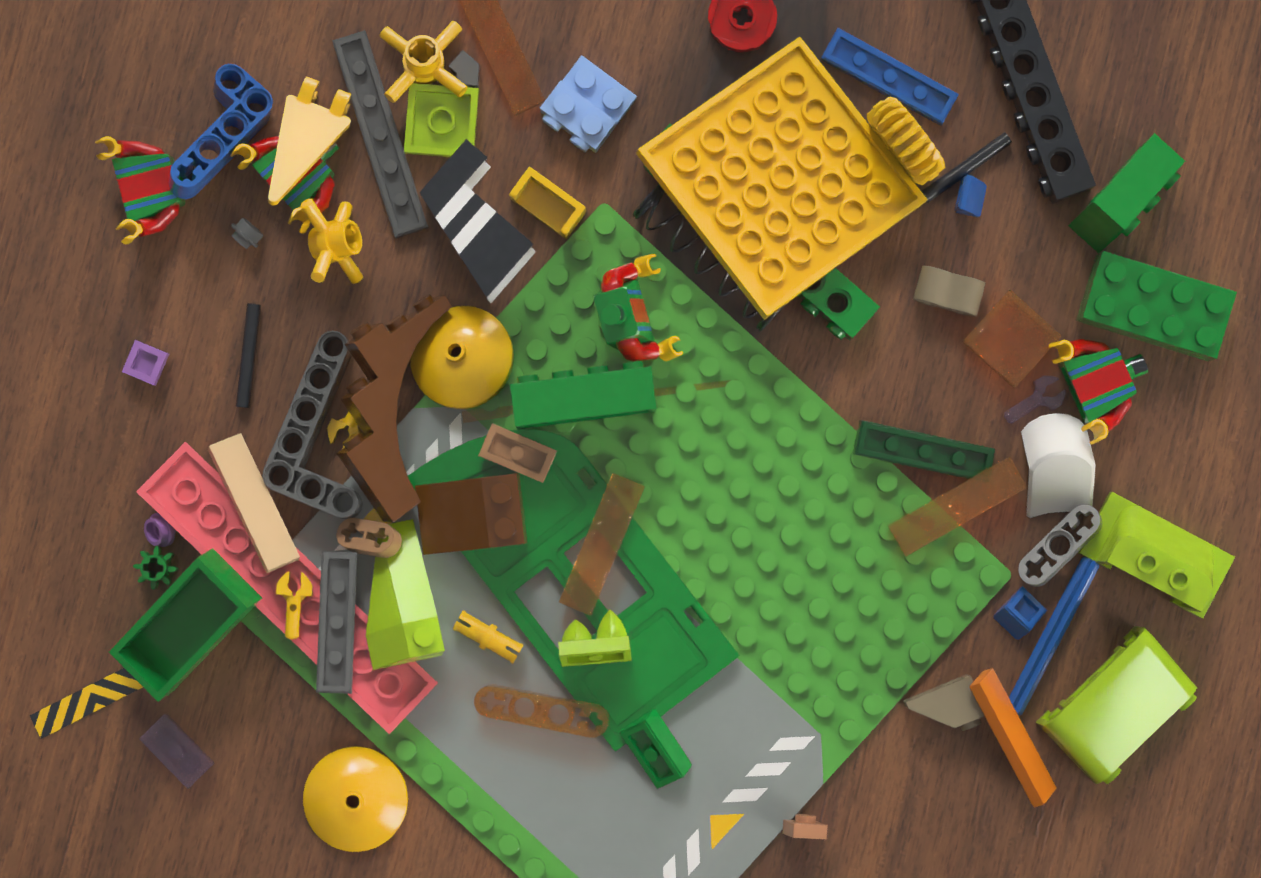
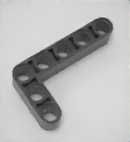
[262,330,363,519]

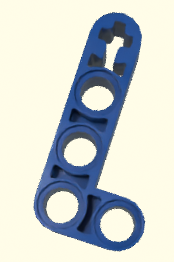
[169,64,273,199]

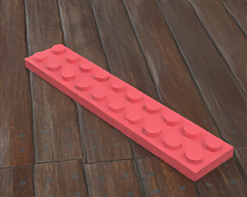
[136,442,438,734]

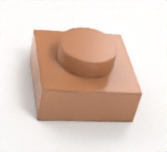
[782,814,828,839]

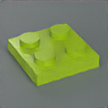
[404,83,479,157]

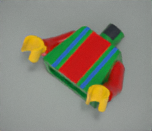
[95,136,195,245]
[230,136,339,234]
[594,254,683,362]
[1049,339,1148,445]

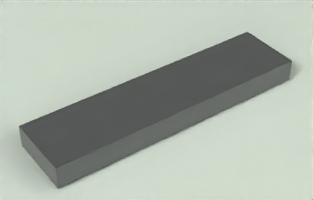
[316,551,357,694]

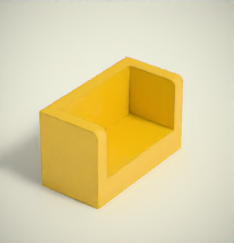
[509,166,587,240]

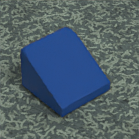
[955,175,987,217]
[993,586,1047,640]

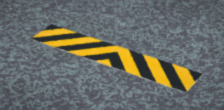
[30,668,143,739]

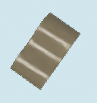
[913,266,986,317]

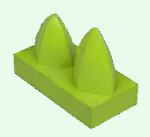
[558,610,632,667]

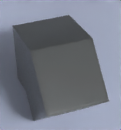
[449,50,480,88]

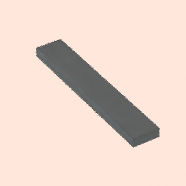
[332,30,429,239]

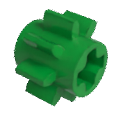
[133,546,179,590]

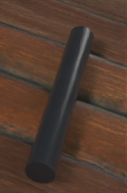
[921,132,1012,203]
[236,303,261,408]

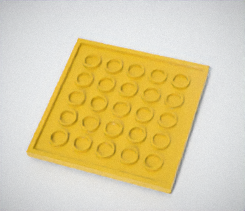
[636,37,928,320]

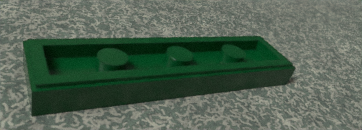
[853,420,995,483]

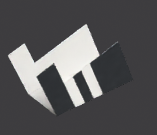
[419,139,536,304]

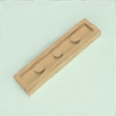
[208,433,300,574]

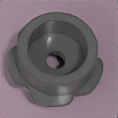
[231,218,264,249]

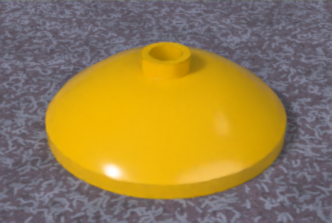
[411,306,514,409]
[303,746,408,852]

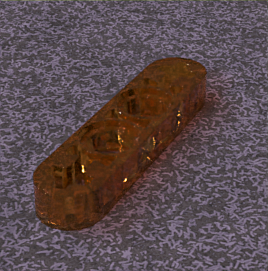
[474,684,610,738]

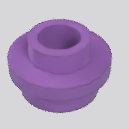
[144,513,176,547]

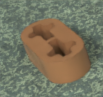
[336,518,402,558]

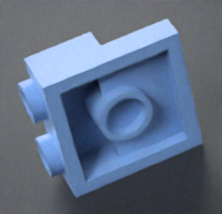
[540,55,637,153]

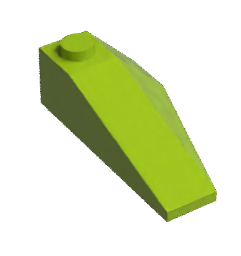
[366,519,445,670]

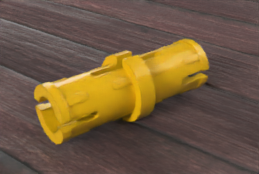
[452,610,524,664]

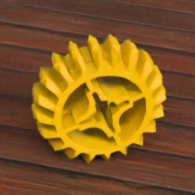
[867,96,945,185]

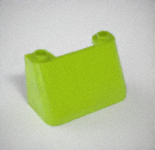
[1036,626,1197,784]

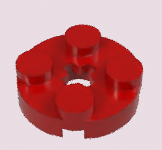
[708,0,777,52]

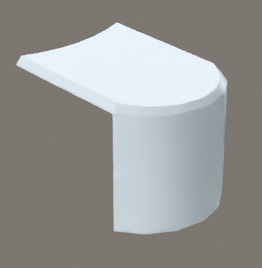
[1021,413,1096,518]

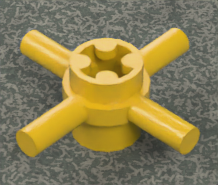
[379,21,468,103]
[300,199,363,284]

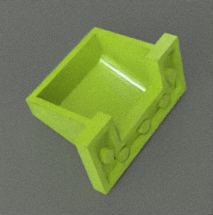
[1078,492,1235,618]

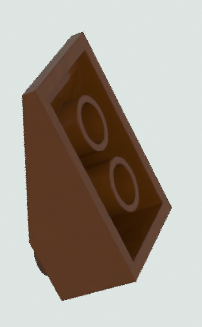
[415,473,527,555]

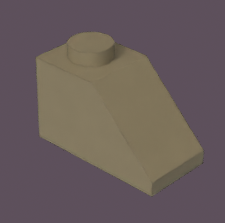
[903,674,984,731]

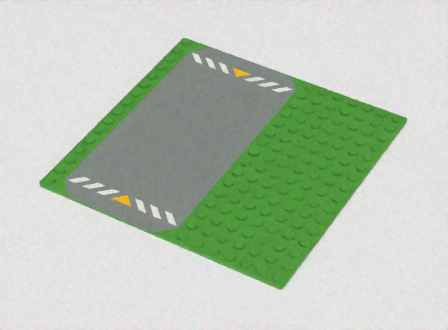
[241,203,1011,878]

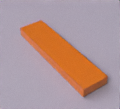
[969,668,1057,807]

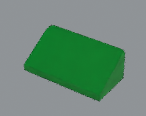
[619,709,692,789]

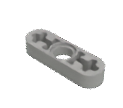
[1018,505,1102,587]

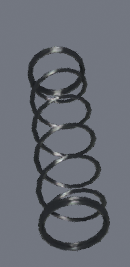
[633,184,786,332]

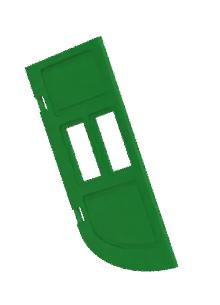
[408,429,740,752]

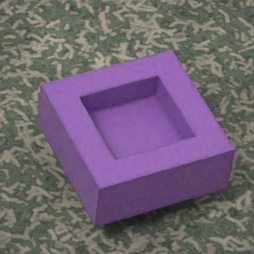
[122,340,169,386]

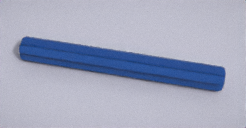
[1009,557,1099,716]

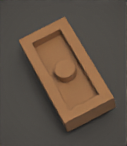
[478,423,557,483]

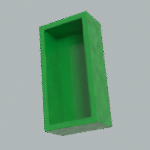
[1076,251,1237,361]
[510,361,657,429]
[109,548,262,702]

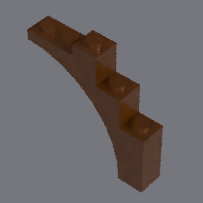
[336,294,452,522]

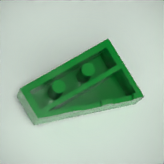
[1068,133,1185,253]

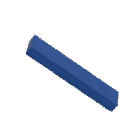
[820,28,959,126]

